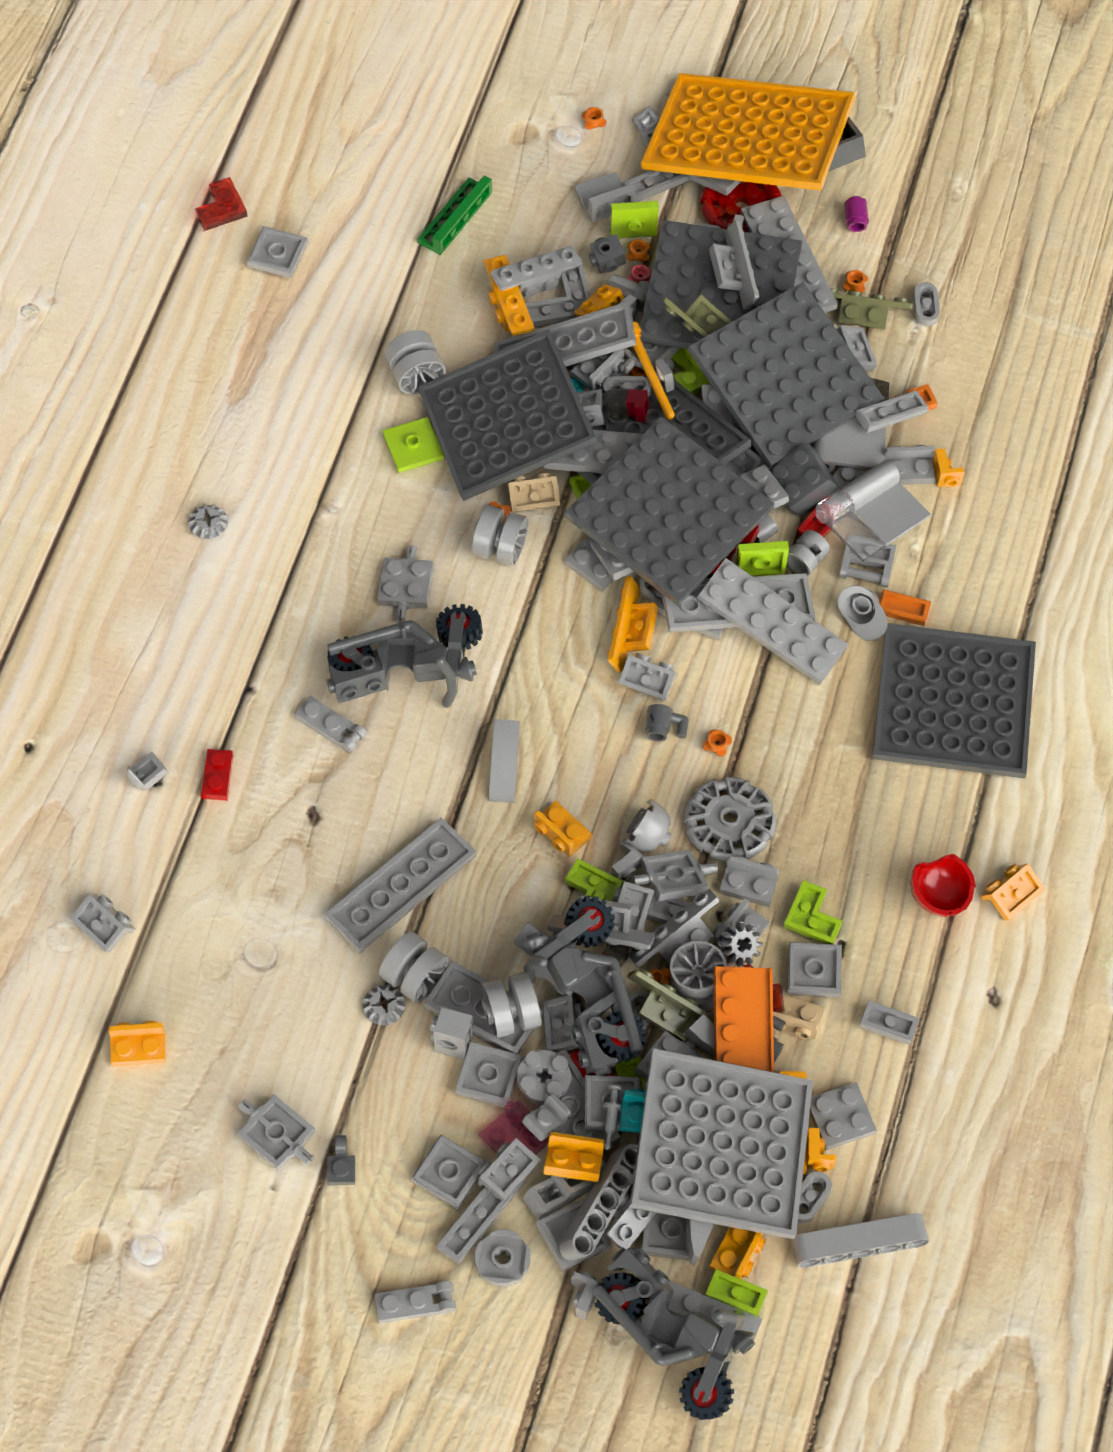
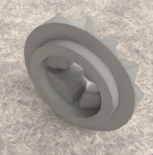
[188,503,228,539]
[363,984,405,1025]

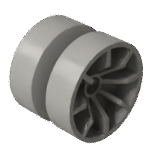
[384,330,446,394]
[472,505,529,566]
[379,931,449,1003]
[670,941,726,1011]
[481,971,542,1038]

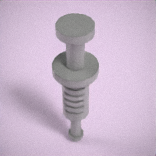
[604,1085,623,1150]

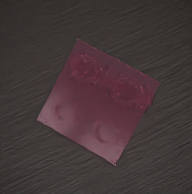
[478,1100,549,1155]

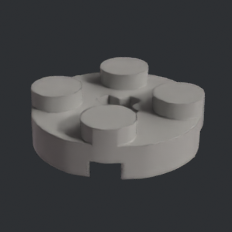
[517,1050,571,1105]
[475,1230,530,1287]

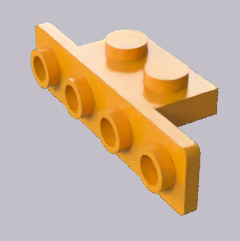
[484,255,534,336]
[607,576,658,672]

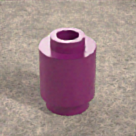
[844,196,869,232]

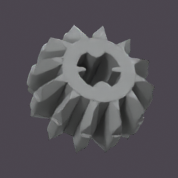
[717,921,764,967]

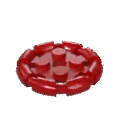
[700,181,782,233]

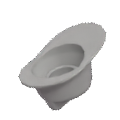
[838,585,887,641]

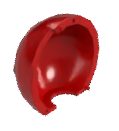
[910,854,976,917]

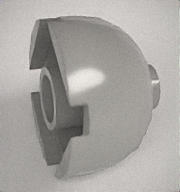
[622,799,671,852]

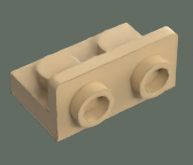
[506,473,560,512]
[773,992,824,1040]

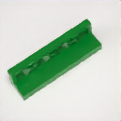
[417,175,492,255]

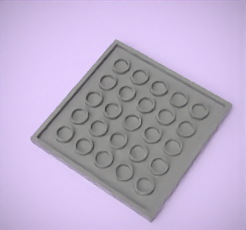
[630,1048,813,1239]

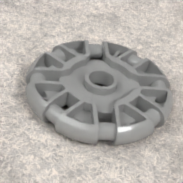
[683,777,777,862]

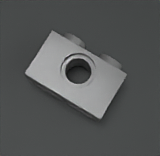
[430,1007,473,1060]

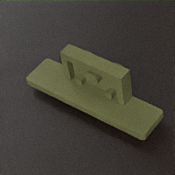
[830,288,913,330]
[663,294,732,340]
[627,969,714,1041]

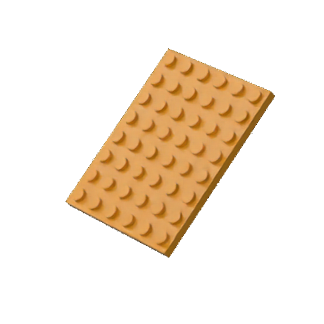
[641,73,855,191]

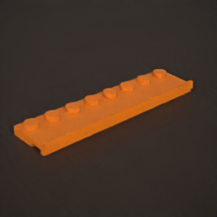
[713,966,774,1072]

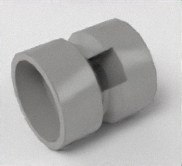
[787,530,830,576]

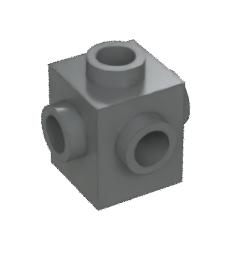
[588,234,626,274]

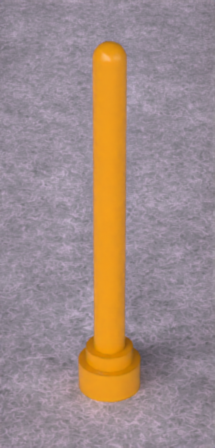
[633,322,675,420]

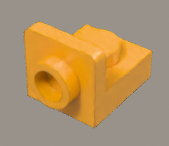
[933,448,965,487]
[807,1128,836,1172]

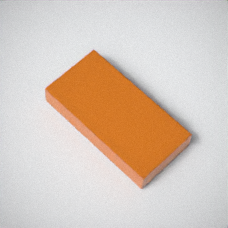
[879,589,931,626]

